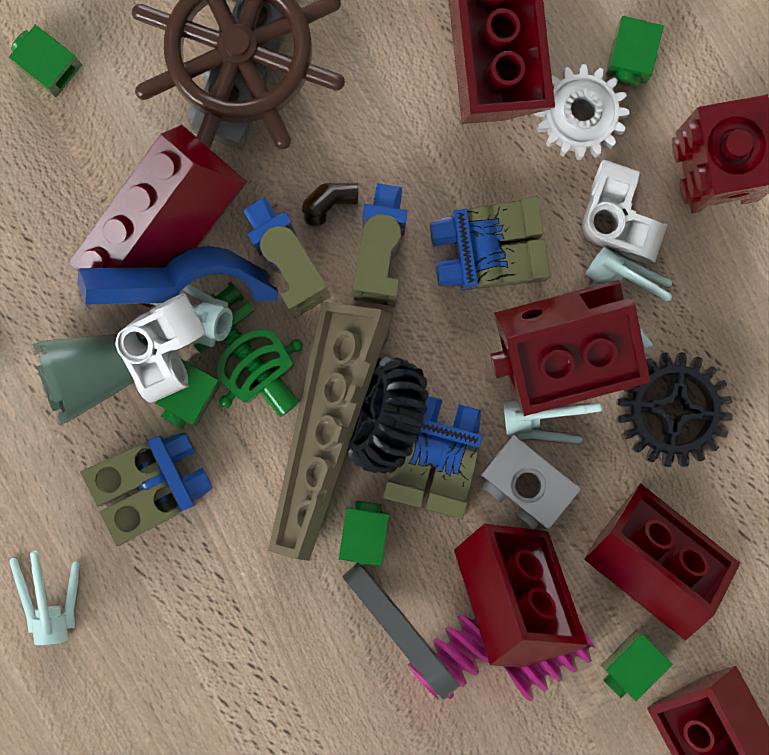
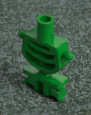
[194,281,303,418]

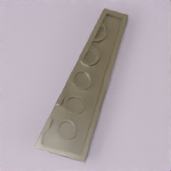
[268,302,393,561]

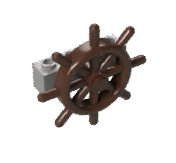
[132,0,345,150]

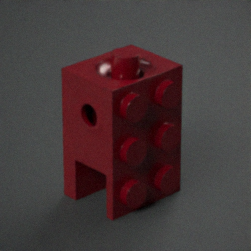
[672,94,769,214]
[490,280,650,416]

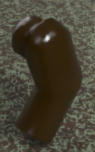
[301,183,358,226]

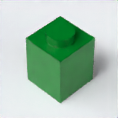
[605,15,664,87]
[9,24,82,97]
[155,359,222,429]
[338,500,389,566]
[600,630,673,701]

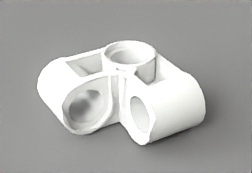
[581,159,668,264]
[116,293,205,403]

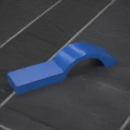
[77,246,278,305]

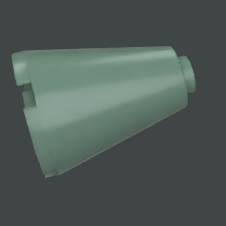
[32,332,148,425]

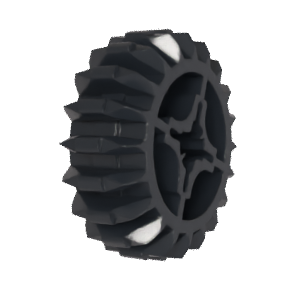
[616,352,733,467]
[347,356,429,474]

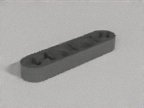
[342,563,461,700]

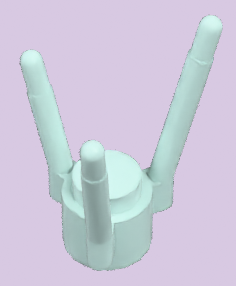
[586,247,672,349]
[141,284,233,347]
[503,394,603,444]
[10,550,80,645]

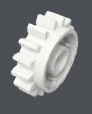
[534,64,629,160]

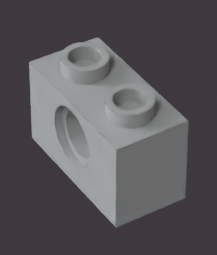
[479,435,581,530]

